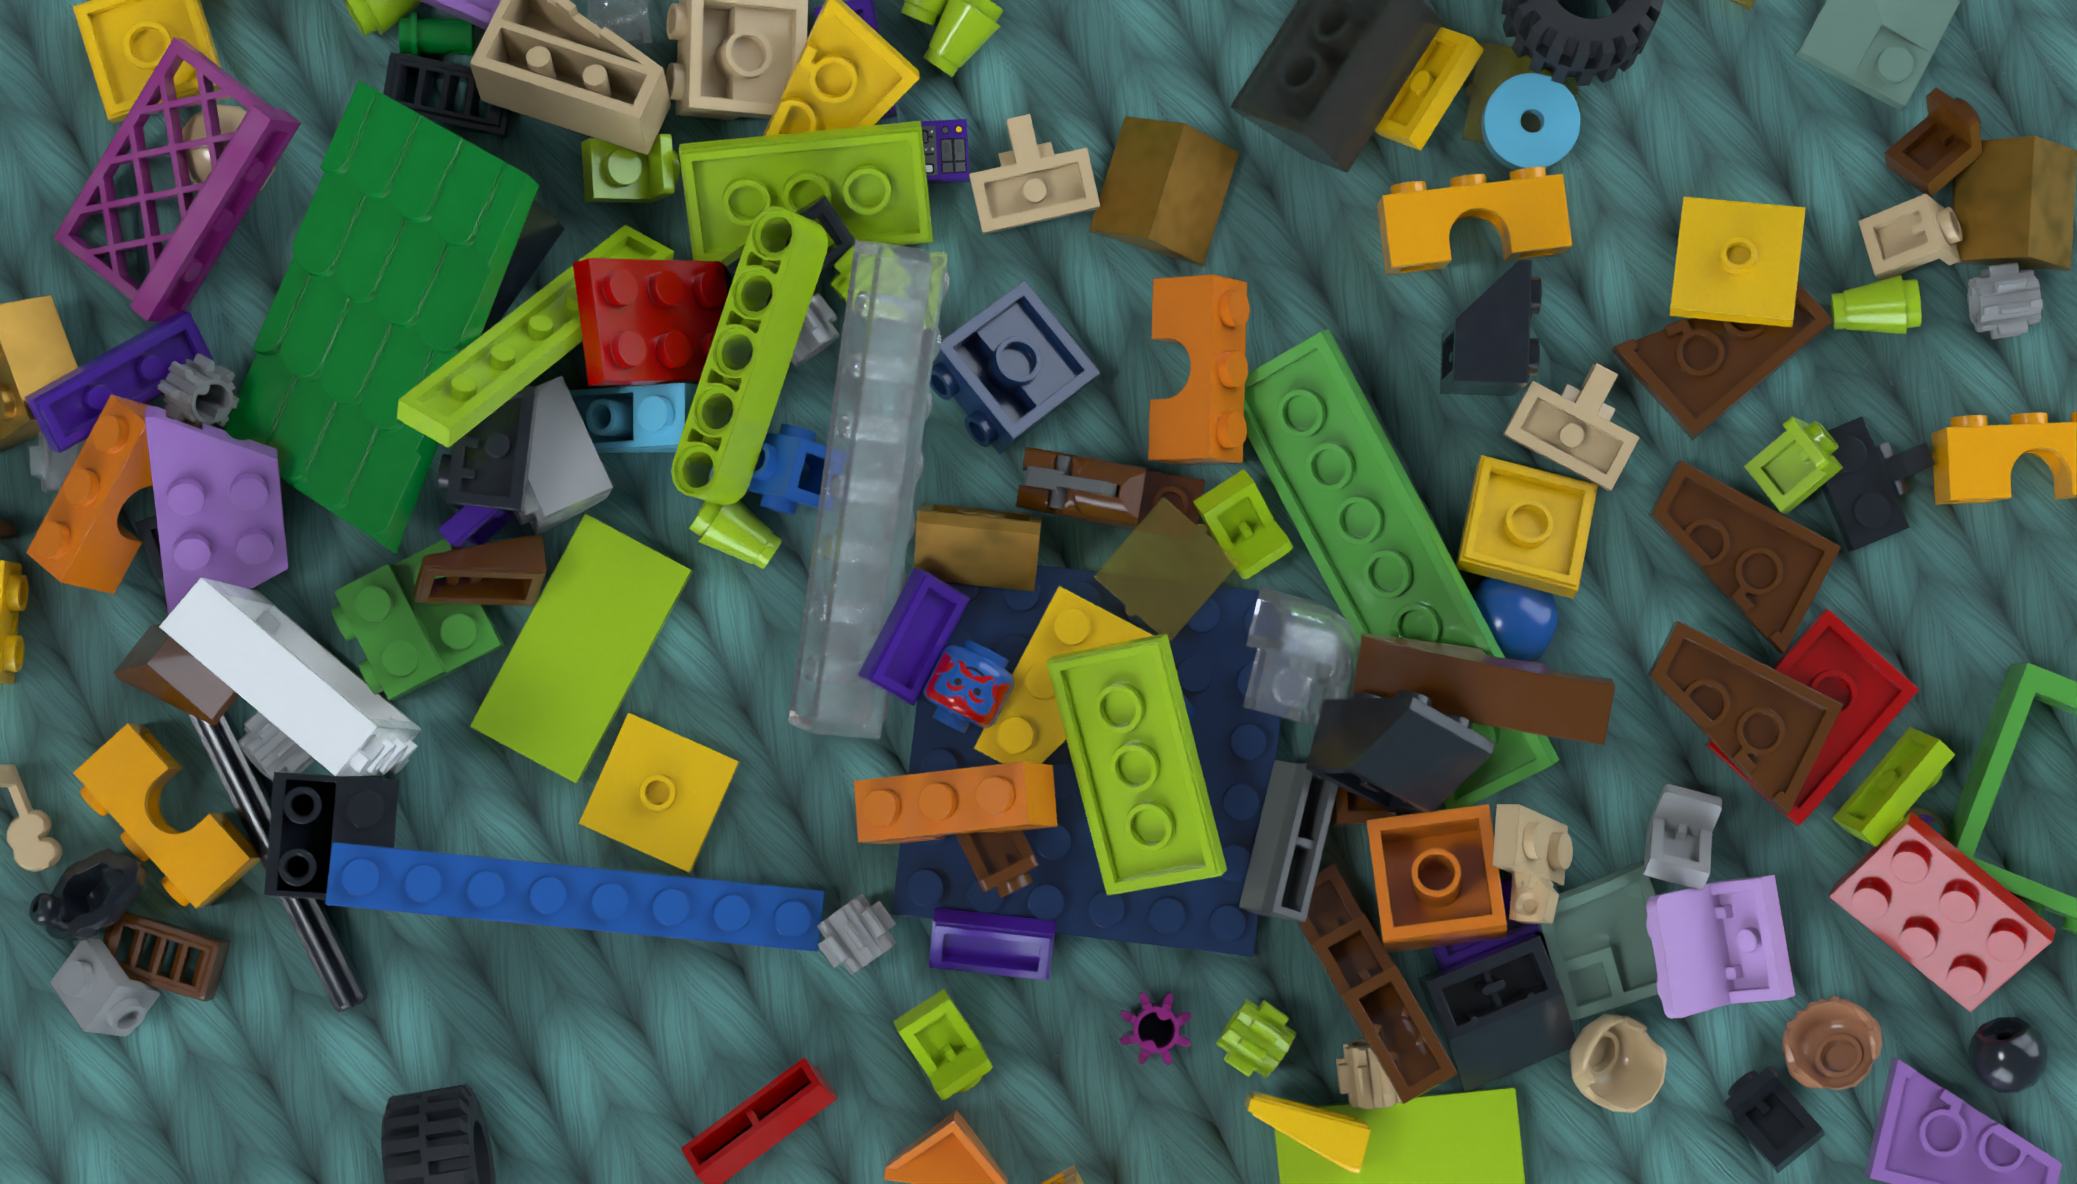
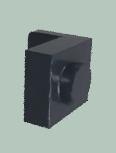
[1724,1066,1825,1174]

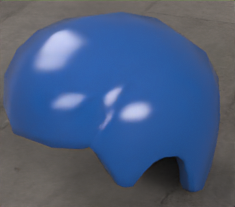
[1472,577,1558,662]

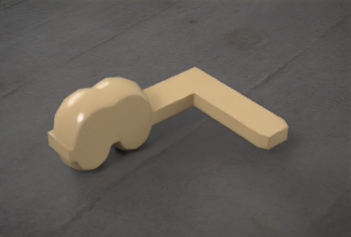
[0,764,63,872]

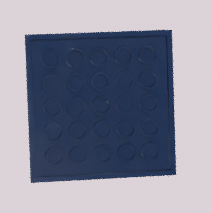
[892,565,1295,957]

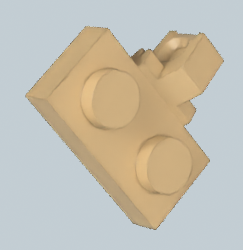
[969,114,1100,235]
[1502,363,1640,491]
[1492,804,1573,924]

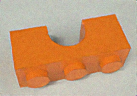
[1148,274,1250,465]
[26,394,153,594]
[854,761,1058,845]

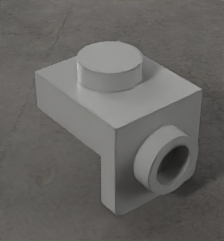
[1643,784,1722,890]
[50,938,160,1037]

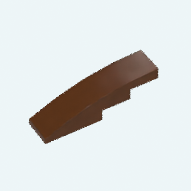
[1352,633,1615,745]
[1296,864,1458,1105]

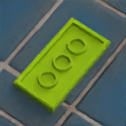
[679,121,933,263]
[470,513,693,784]
[1046,633,1227,896]
[1274,1086,1525,1184]

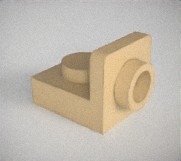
[1858,194,1963,280]

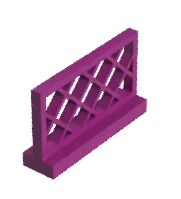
[53,37,301,322]

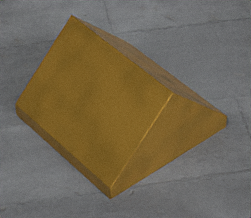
[1089,116,1239,267]
[1951,136,2077,271]
[914,503,1042,592]

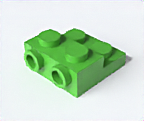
[331,539,504,701]

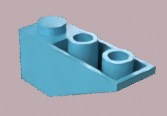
[569,383,698,453]

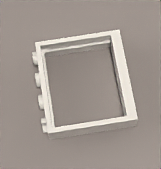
[159,578,422,776]

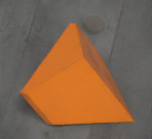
[884,1109,1008,1184]

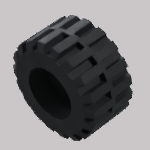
[1501,0,1664,86]
[381,1084,496,1184]

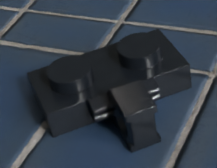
[1821,416,1935,552]

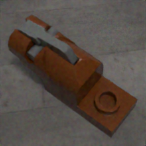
[1016,447,1205,541]

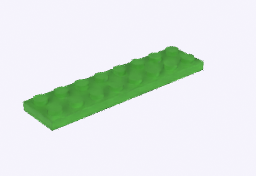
[1244,329,1560,809]

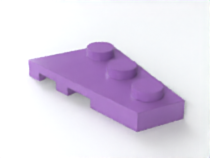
[1864,1057,2062,1184]

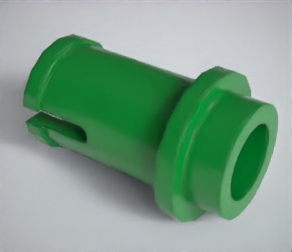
[399,12,475,57]

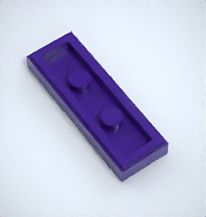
[25,310,216,453]

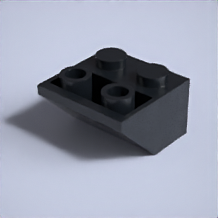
[1440,260,1542,396]
[1306,691,1495,812]
[264,772,399,900]
[1417,933,1576,1092]

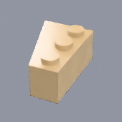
[470,0,671,155]

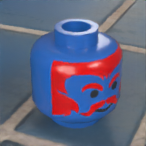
[923,639,1014,734]

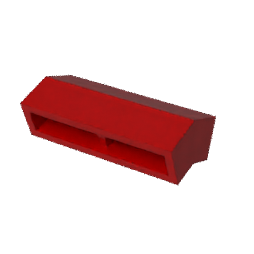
[681,1057,838,1184]

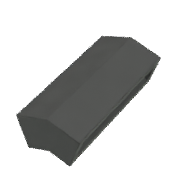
[1239,760,1338,922]

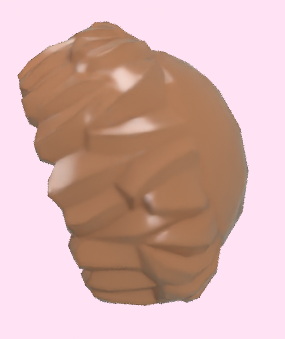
[1782,996,1882,1091]

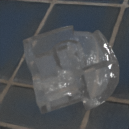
[1243,587,1360,728]

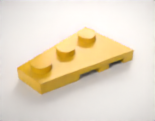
[762,0,920,136]
[974,586,1154,764]

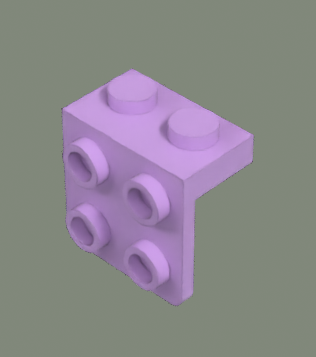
[1646,875,1795,1019]

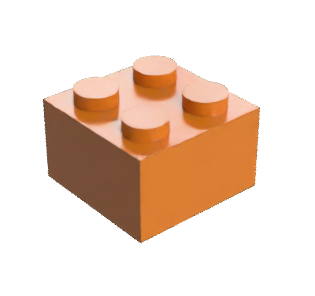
[1366,804,1507,953]

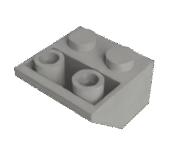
[513,376,613,536]

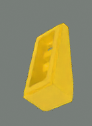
[1244,1090,1371,1174]

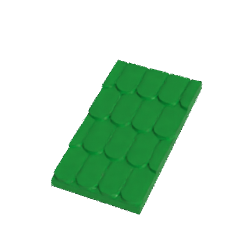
[225,81,565,554]

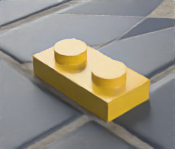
[1368,24,1484,151]

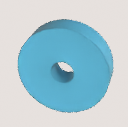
[1481,73,1581,170]

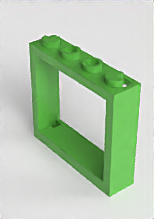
[1944,663,2077,935]

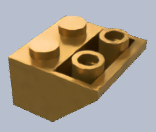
[0,295,78,451]

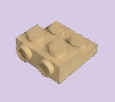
[665,0,808,120]

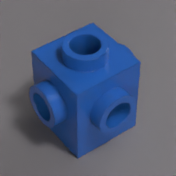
[747,424,845,515]

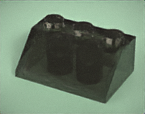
[1230,0,1443,173]

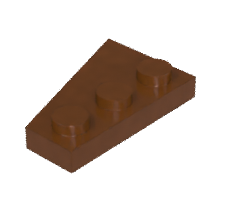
[1613,281,1833,441]
[1648,460,1841,654]
[1647,621,1844,814]

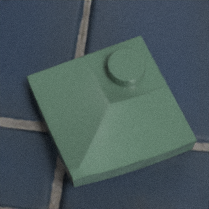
[1794,0,1961,111]
[1538,861,1658,1021]

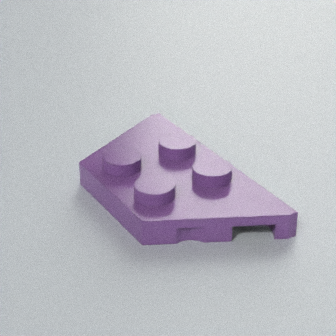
[145,406,288,615]

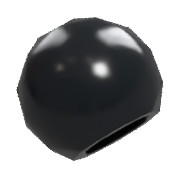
[1968,1017,2047,1093]

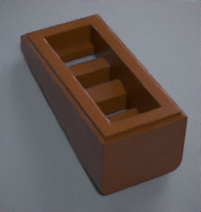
[413,536,547,606]
[102,911,231,1002]

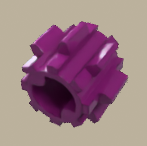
[1119,991,1192,1065]

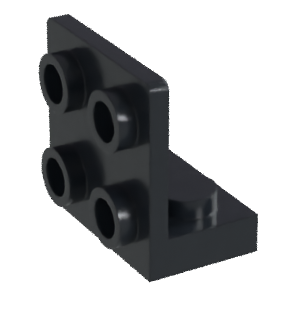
[438,386,539,513]

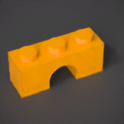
[1377,167,1572,276]
[1931,412,2077,505]
[73,723,260,909]

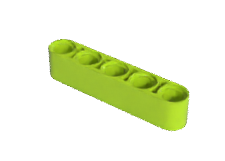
[671,206,828,505]

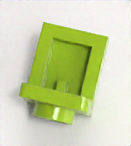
[1744,416,1843,514]
[1193,469,1293,579]
[893,989,993,1100]

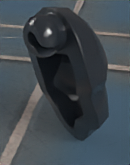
[29,848,148,941]

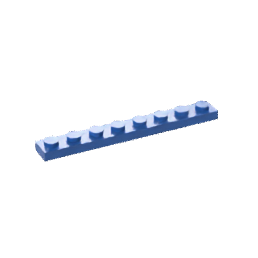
[325,842,825,952]

